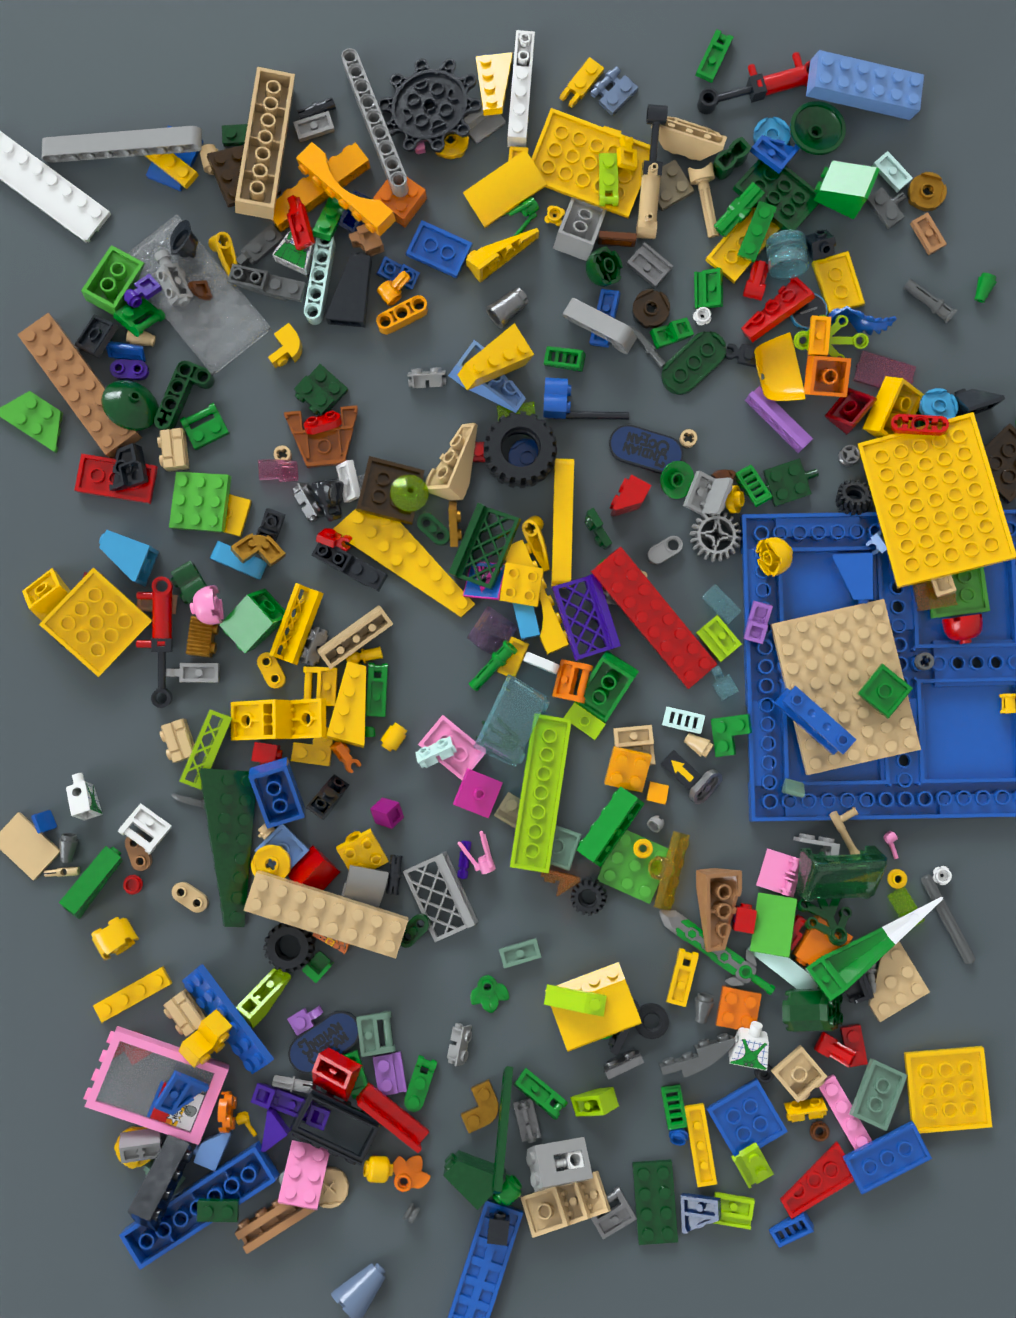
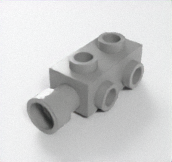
[154,249,193,307]

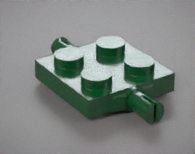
[755,458,819,507]

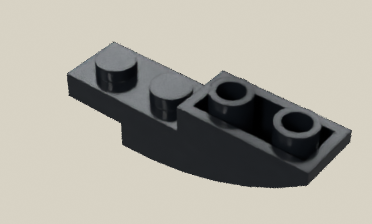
[311,542,388,592]

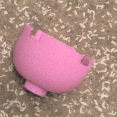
[190,585,224,625]

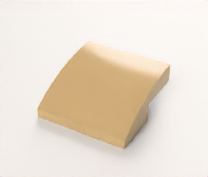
[613,725,656,765]

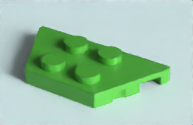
[0,391,63,453]

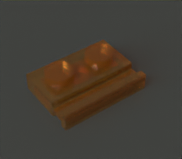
[913,577,958,611]

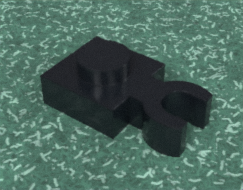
[725,344,757,367]

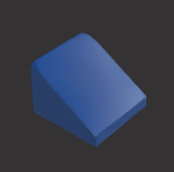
[31,810,57,834]

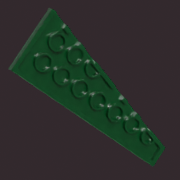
[199,768,255,927]

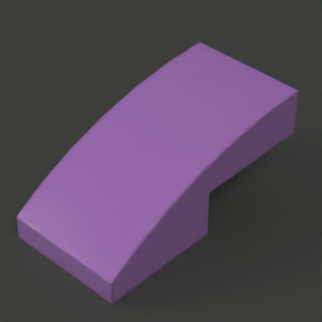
[744,600,773,644]

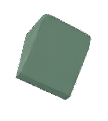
[781,778,805,798]

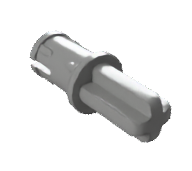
[272,1075,312,1093]

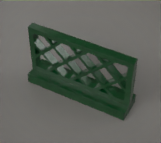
[449,503,521,590]

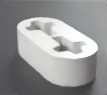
[523,652,560,674]

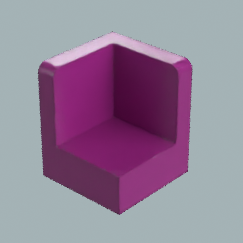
[370,798,404,829]

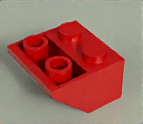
[610,475,652,517]
[312,1047,362,1102]

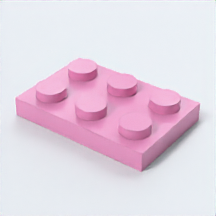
[418,715,487,780]
[278,1140,330,1210]

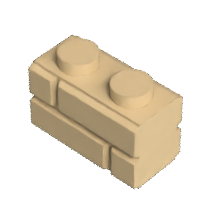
[157,428,190,472]
[160,719,198,763]
[163,989,206,1037]

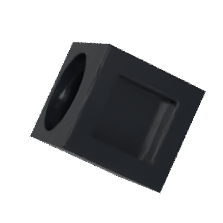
[487,1211,510,1246]

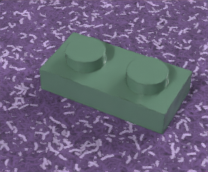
[499,938,542,968]

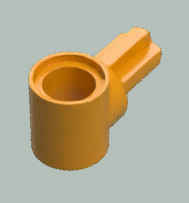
[377,271,410,306]

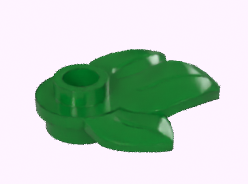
[470,975,509,1013]

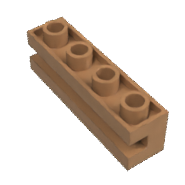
[234,1197,315,1254]

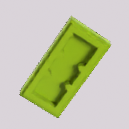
[564,702,606,740]

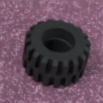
[263,923,316,972]

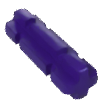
[457,840,471,879]

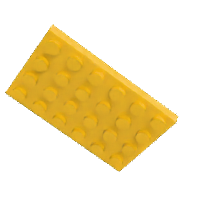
[531,108,650,218]

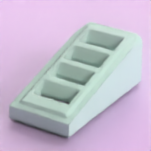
[662,707,705,734]

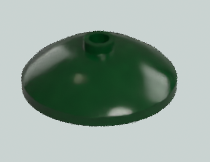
[790,101,846,155]
[101,380,159,431]

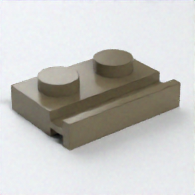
[494,791,520,828]

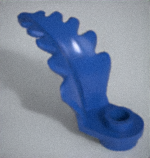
[828,306,897,335]

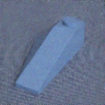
[448,340,526,413]

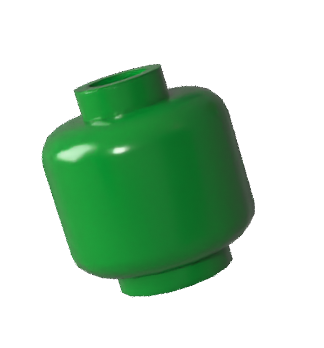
[493,1175,522,1206]

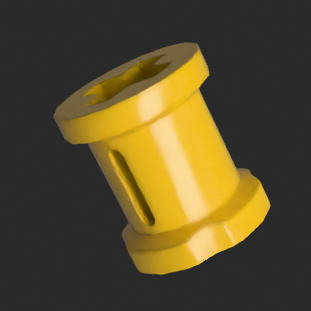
[999,694,1016,714]

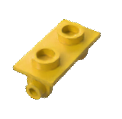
[784,1097,828,1123]

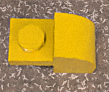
[268,323,302,368]

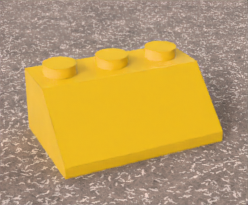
[863,376,924,438]

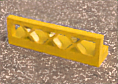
[269,583,324,665]

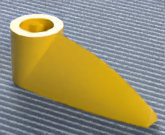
[208,232,237,286]
[522,515,550,572]

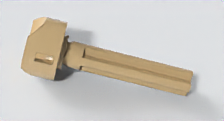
[688,162,719,238]

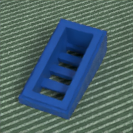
[769,1211,814,1248]

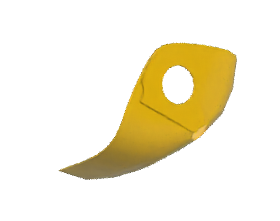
[754,332,806,401]

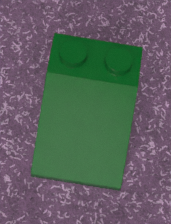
[574,651,639,723]

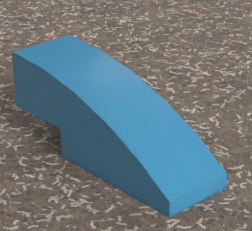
[512,603,540,640]

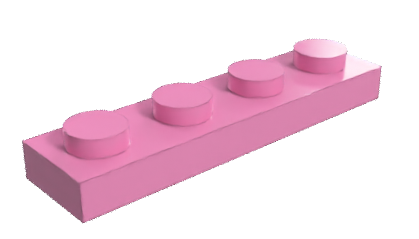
[819,1074,872,1150]

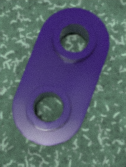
[110,359,149,381]

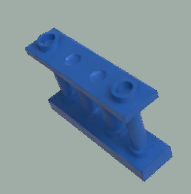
[774,686,857,755]

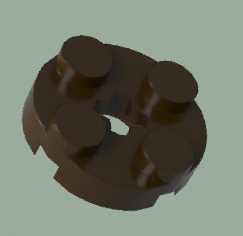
[632,289,670,329]

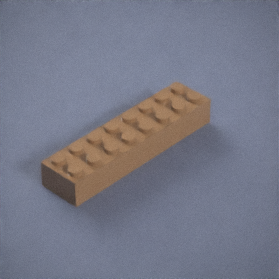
[17,313,142,459]

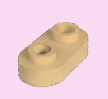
[172,882,209,913]

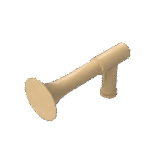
[829,807,867,864]

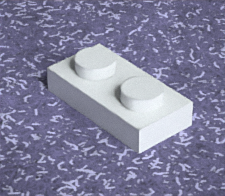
[336,460,360,503]

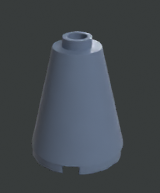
[331,1263,386,1318]

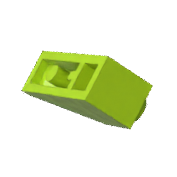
[236,968,291,1028]
[544,984,607,1017]

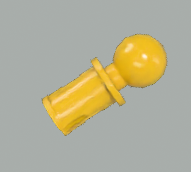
[346,646,383,664]

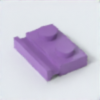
[373,1051,407,1095]

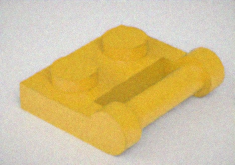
[303,666,338,706]

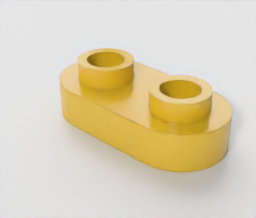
[257,652,286,689]

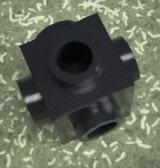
[805,229,836,260]

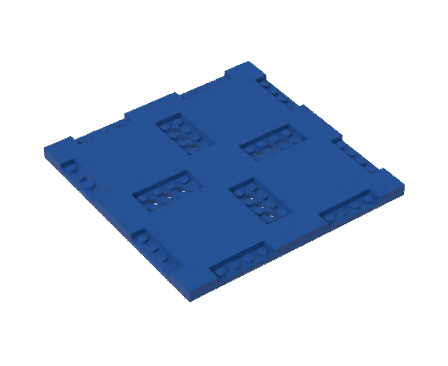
[740,509,1016,822]

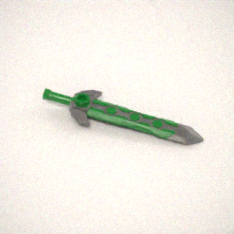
[659,910,775,995]

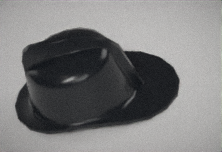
[170,220,198,258]

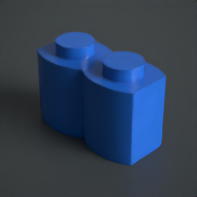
[543,378,571,419]

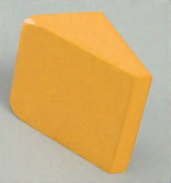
[646,781,669,805]

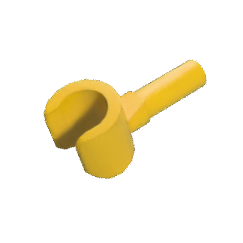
[236,1111,257,1137]

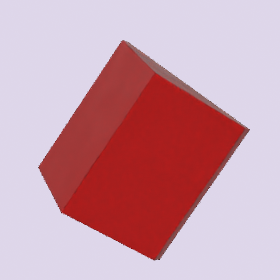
[288,845,341,890]

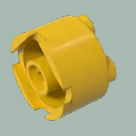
[91,917,139,960]

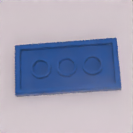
[842,1121,932,1195]

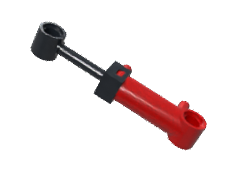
[697,52,810,115]
[136,576,173,708]

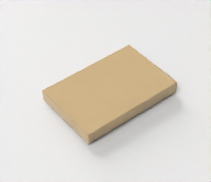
[0,812,60,880]

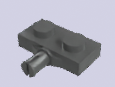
[866,187,906,230]

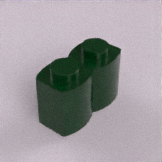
[713,137,751,180]
[170,561,207,605]

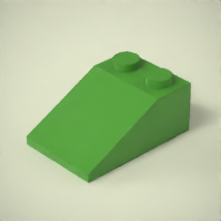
[81,245,145,315]

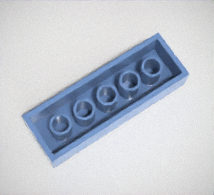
[806,50,924,120]

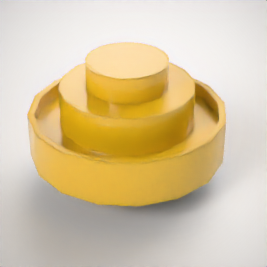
[725,485,745,514]

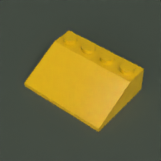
[545,962,642,1052]

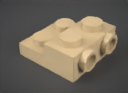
[771,1045,827,1102]

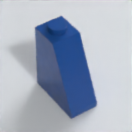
[833,553,874,604]

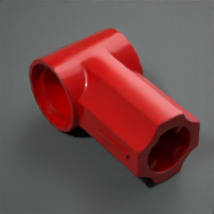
[743,260,770,301]
[814,1032,857,1067]

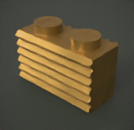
[186,616,219,658]

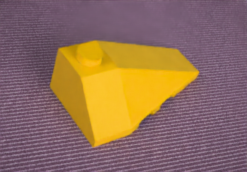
[466,228,539,283]

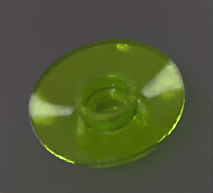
[390,475,429,512]

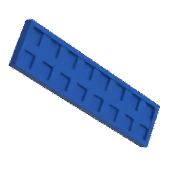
[447,1199,523,1318]

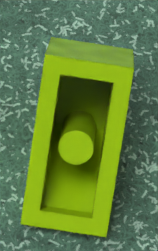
[570,1087,619,1117]

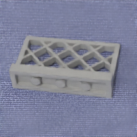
[403,851,479,942]

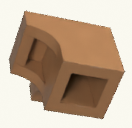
[349,224,385,257]

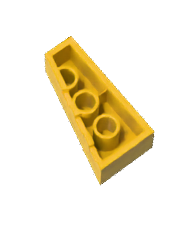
[457,323,534,390]
[326,661,366,748]

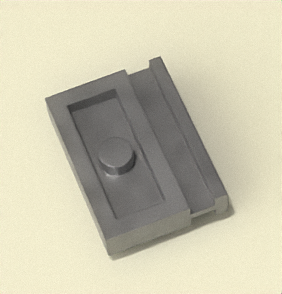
[626,242,673,288]
[603,1049,644,1080]

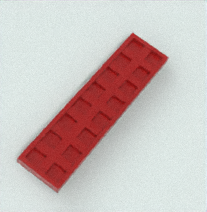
[590,547,717,689]

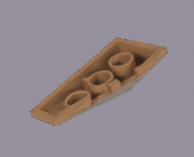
[696,868,742,952]

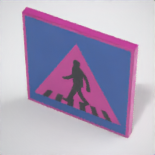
[463,562,505,600]

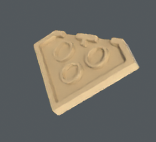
[868,941,930,1022]

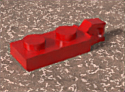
[287,195,315,251]

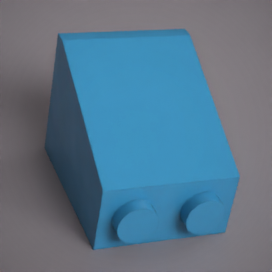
[99,530,159,587]

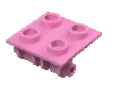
[756,848,804,897]

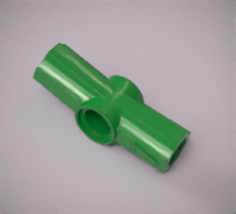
[714,182,765,237]

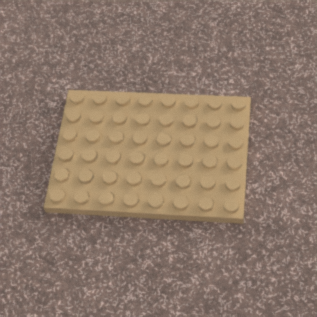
[770,599,921,775]

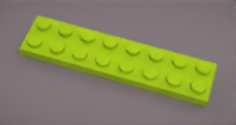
[510,713,572,873]

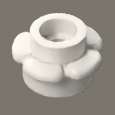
[693,307,711,325]
[933,866,952,885]

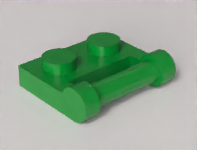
[113,296,166,337]
[180,402,230,450]

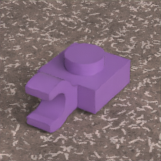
[287,1005,323,1036]

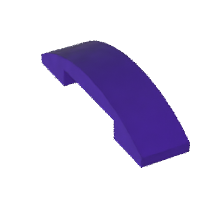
[251,1083,331,1131]

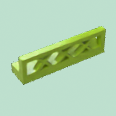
[179,709,232,790]

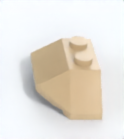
[651,116,727,161]

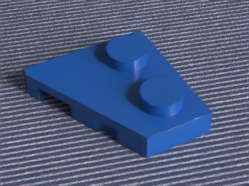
[154,1070,209,1115]

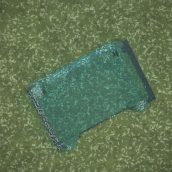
[473,674,550,767]

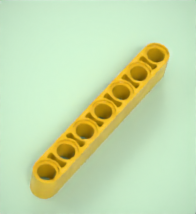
[551,458,574,589]

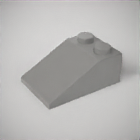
[553,197,607,261]

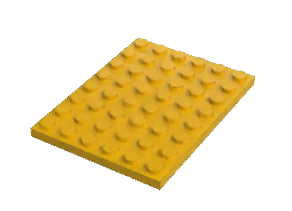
[858,412,1016,588]

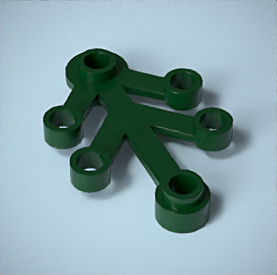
[797,872,852,946]

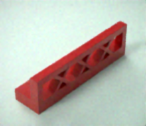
[356,1083,429,1153]

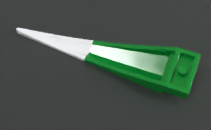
[806,897,943,1002]

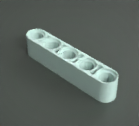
[304,237,336,325]

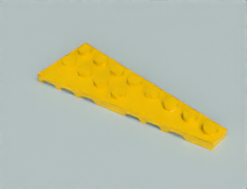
[333,509,475,618]

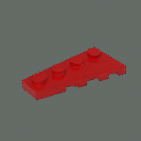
[741,274,816,343]
[780,1141,854,1219]

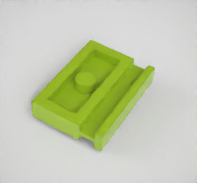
[695,615,742,662]
[731,1142,774,1189]
[714,1192,755,1230]

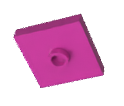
[453,768,503,818]

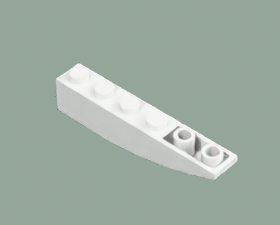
[507,30,535,147]

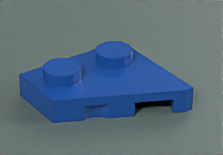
[750,135,800,174]

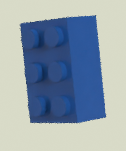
[249,757,305,829]

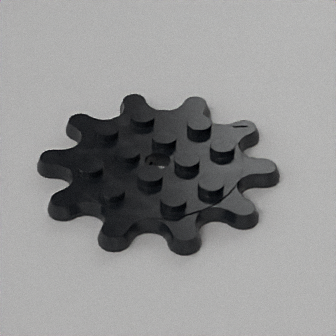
[378,58,482,153]

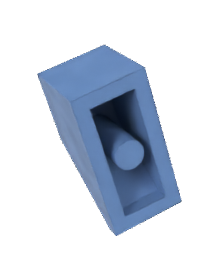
[193,1130,234,1171]

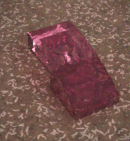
[258,459,298,482]

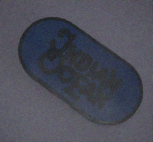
[609,425,683,474]
[288,1011,359,1074]

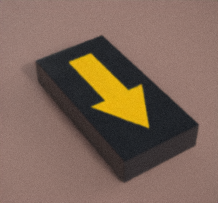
[660,750,702,790]

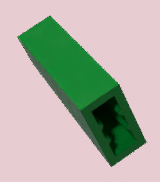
[59,846,123,919]

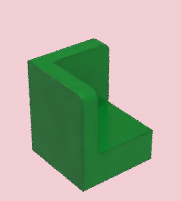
[302,951,334,983]

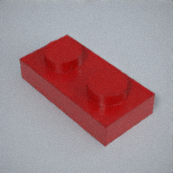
[840,1024,868,1067]

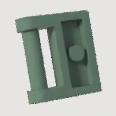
[356,1011,396,1057]

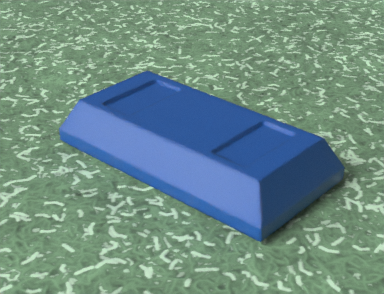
[106,341,146,362]

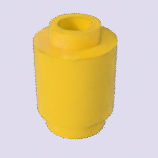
[381,722,407,752]

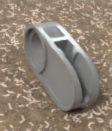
[647,536,683,565]

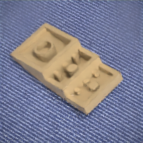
[520,1171,611,1238]

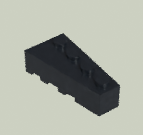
[128,1135,193,1232]

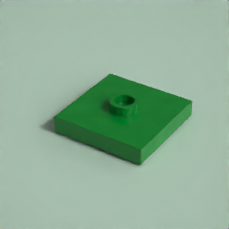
[857,663,913,719]

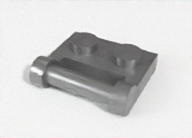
[591,1186,637,1239]

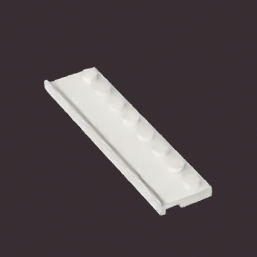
[0,131,111,243]

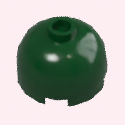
[586,246,623,287]

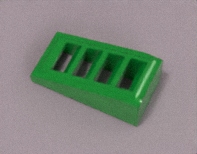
[544,346,586,372]
[735,465,772,507]
[661,1084,688,1130]

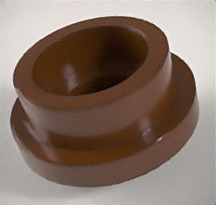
[809,1121,830,1142]

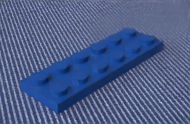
[182,964,274,1074]

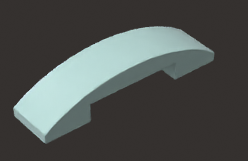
[747,945,818,989]

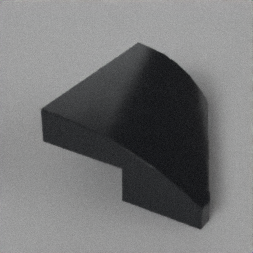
[109,443,149,491]

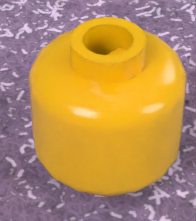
[363,1155,393,1183]

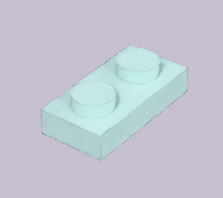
[872,151,913,193]

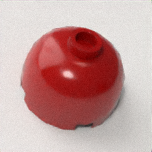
[942,614,983,644]

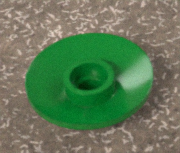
[660,461,694,499]

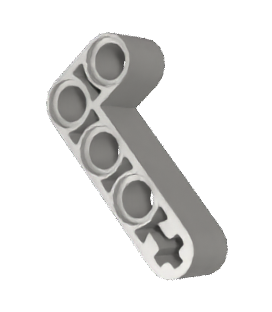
[562,298,637,354]

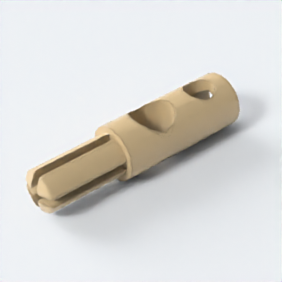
[44,867,80,877]

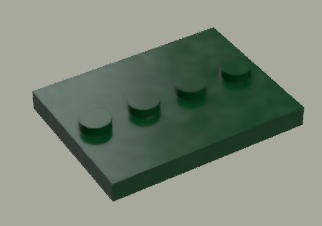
[732,159,820,236]

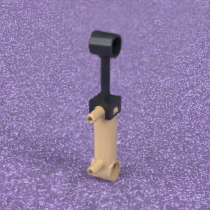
[636,104,668,239]

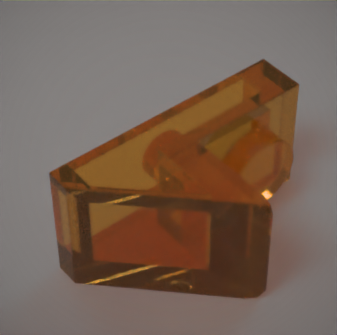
[540,869,581,896]

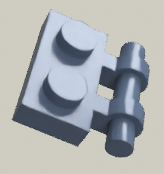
[590,66,638,116]

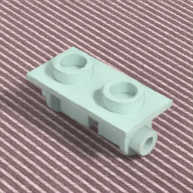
[415,736,457,768]

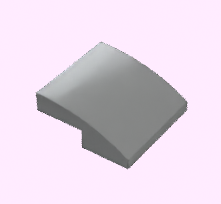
[341,865,389,908]

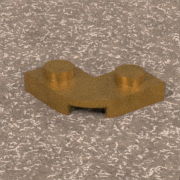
[230,533,286,567]
[461,1079,499,1133]

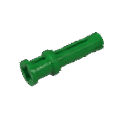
[469,640,518,691]

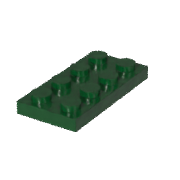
[632,1159,678,1245]

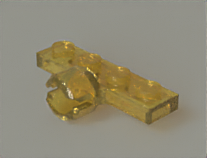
[648,831,690,911]

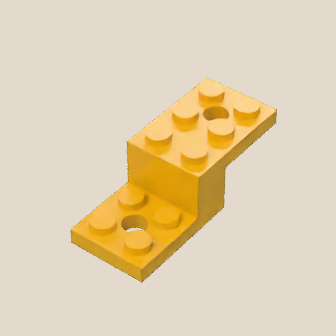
[231,698,326,741]

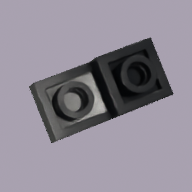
[256,508,286,542]

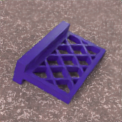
[552,574,621,660]

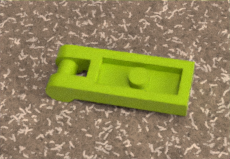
[599,153,619,206]

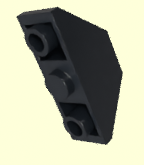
[306,774,350,820]

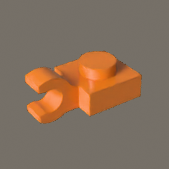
[329,742,361,773]

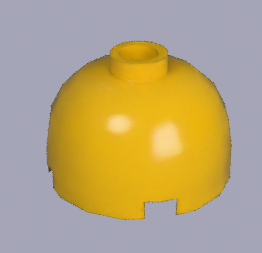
[756,537,793,577]

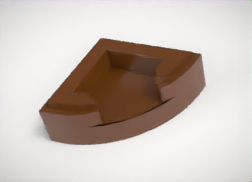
[187,280,213,301]
[711,469,736,479]

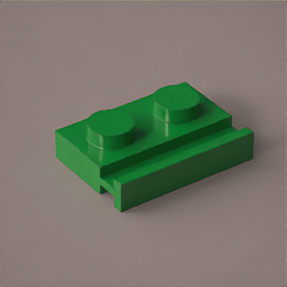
[694,268,723,309]

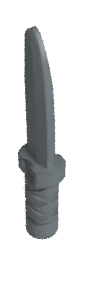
[629,325,666,368]
[172,793,204,809]

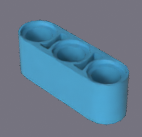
[210,541,267,580]

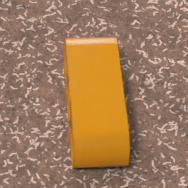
[376,295,428,335]

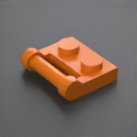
[552,659,593,704]

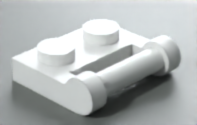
[118,803,172,855]

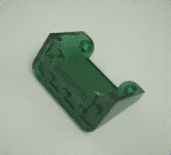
[797,845,888,902]

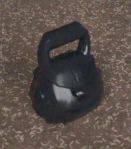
[311,479,344,522]

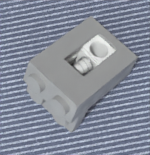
[526,1137,593,1192]

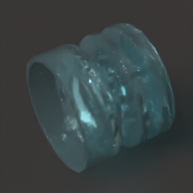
[766,229,809,279]

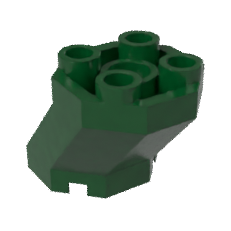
[782,988,843,1032]

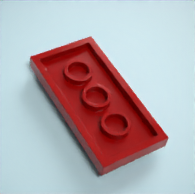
[74,453,158,504]

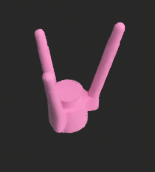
[457,831,496,874]

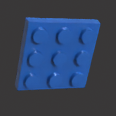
[706,1078,788,1157]

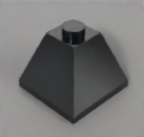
[954,388,1005,417]

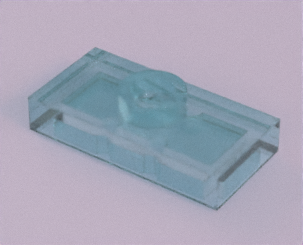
[701,584,741,625]

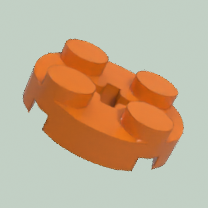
[218,1091,237,1133]

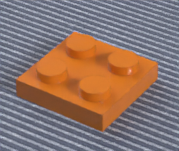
[715,985,762,1030]

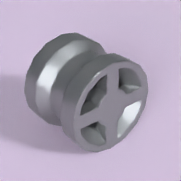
[838,445,860,466]

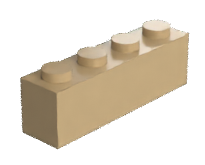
[317,605,393,669]

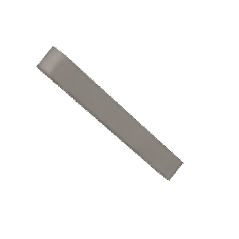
[341,48,409,197]
[42,126,202,163]

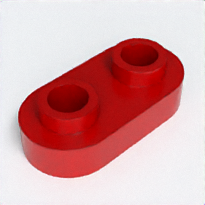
[303,411,342,435]

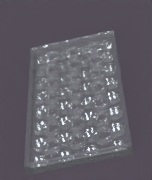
[127,214,271,375]

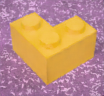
[178,1009,232,1068]

